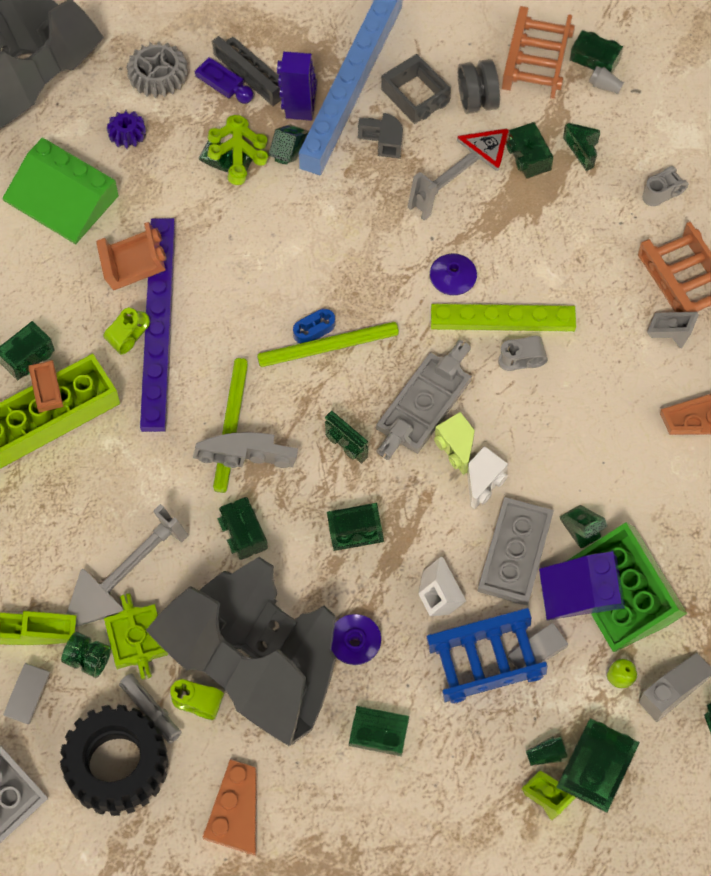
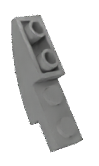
[193,432,298,468]

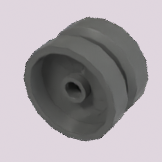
[458,59,500,114]

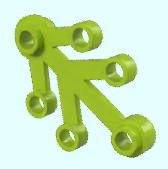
[207,115,268,185]

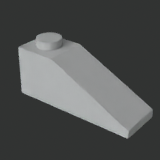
[639,653,711,722]

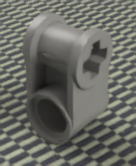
[642,166,689,206]
[498,336,548,371]

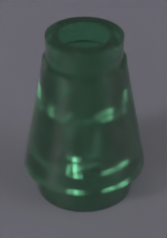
[526,736,568,766]

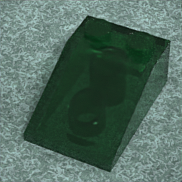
[556,718,640,813]

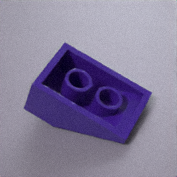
[539,551,625,620]

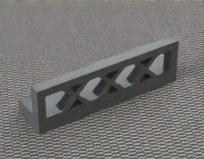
[212,36,282,106]

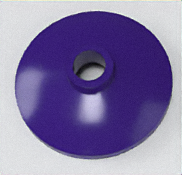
[430,254,477,295]
[331,614,381,665]

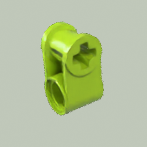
[103,308,150,355]
[170,679,224,720]

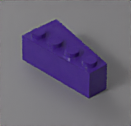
[277,51,318,121]

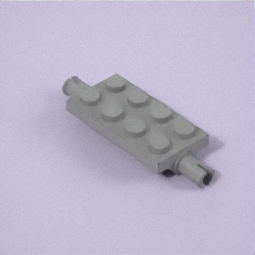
[376,340,472,460]

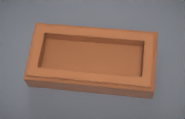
[28,360,64,413]

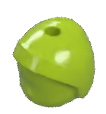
[607,659,637,688]

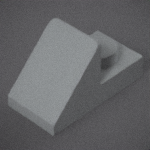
[648,312,699,348]

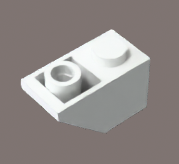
[467,446,508,509]
[418,557,466,616]

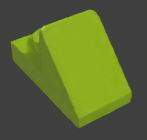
[522,770,577,820]

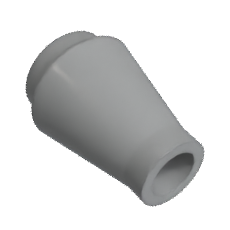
[589,66,624,94]

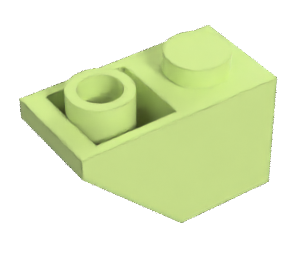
[434,412,475,475]

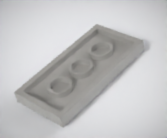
[478,497,554,606]

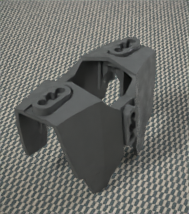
[0,0,104,128]
[146,557,336,746]

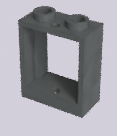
[381,54,451,124]

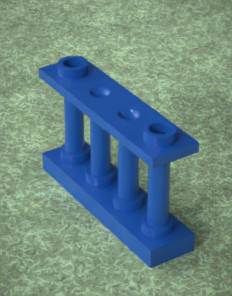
[426,608,547,703]

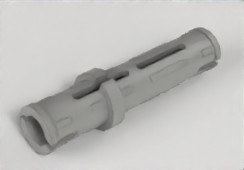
[119,674,182,744]

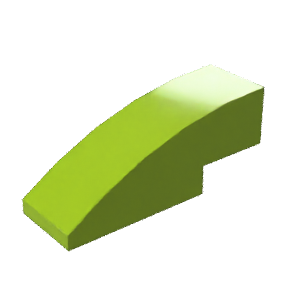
[0,611,76,645]

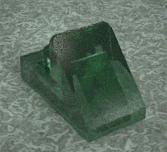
[563,123,600,171]
[559,505,608,548]

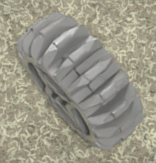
[127,41,188,98]

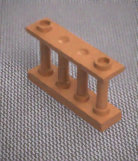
[502,6,575,99]
[638,221,711,313]

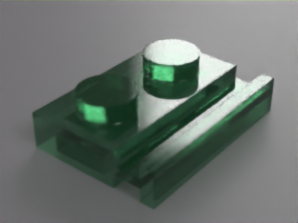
[325,410,368,464]
[349,706,409,757]

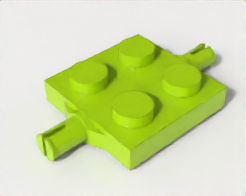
[104,593,168,680]

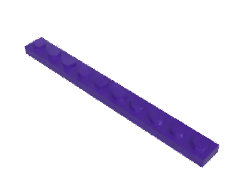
[140,218,175,432]

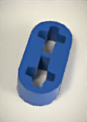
[293,309,335,344]

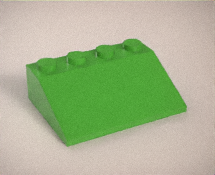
[2,137,119,245]
[567,522,687,652]

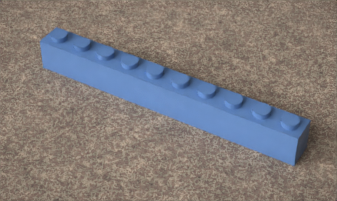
[299,0,402,176]

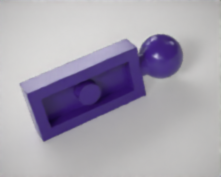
[195,57,254,104]

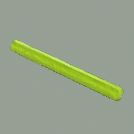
[257,322,399,367]
[213,358,248,493]

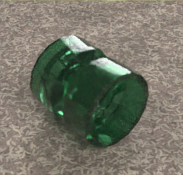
[61,632,111,678]

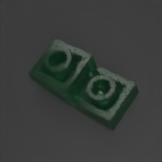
[199,141,253,173]

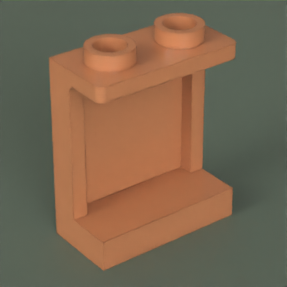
[96,221,166,291]

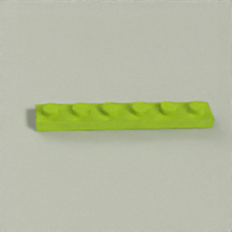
[431,304,576,332]

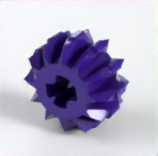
[107,110,146,149]

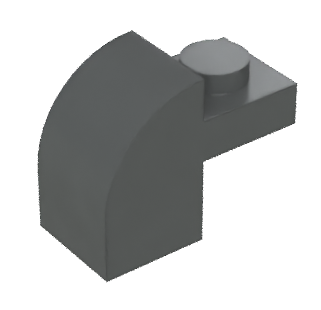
[358,113,403,159]

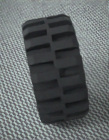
[60,704,168,816]

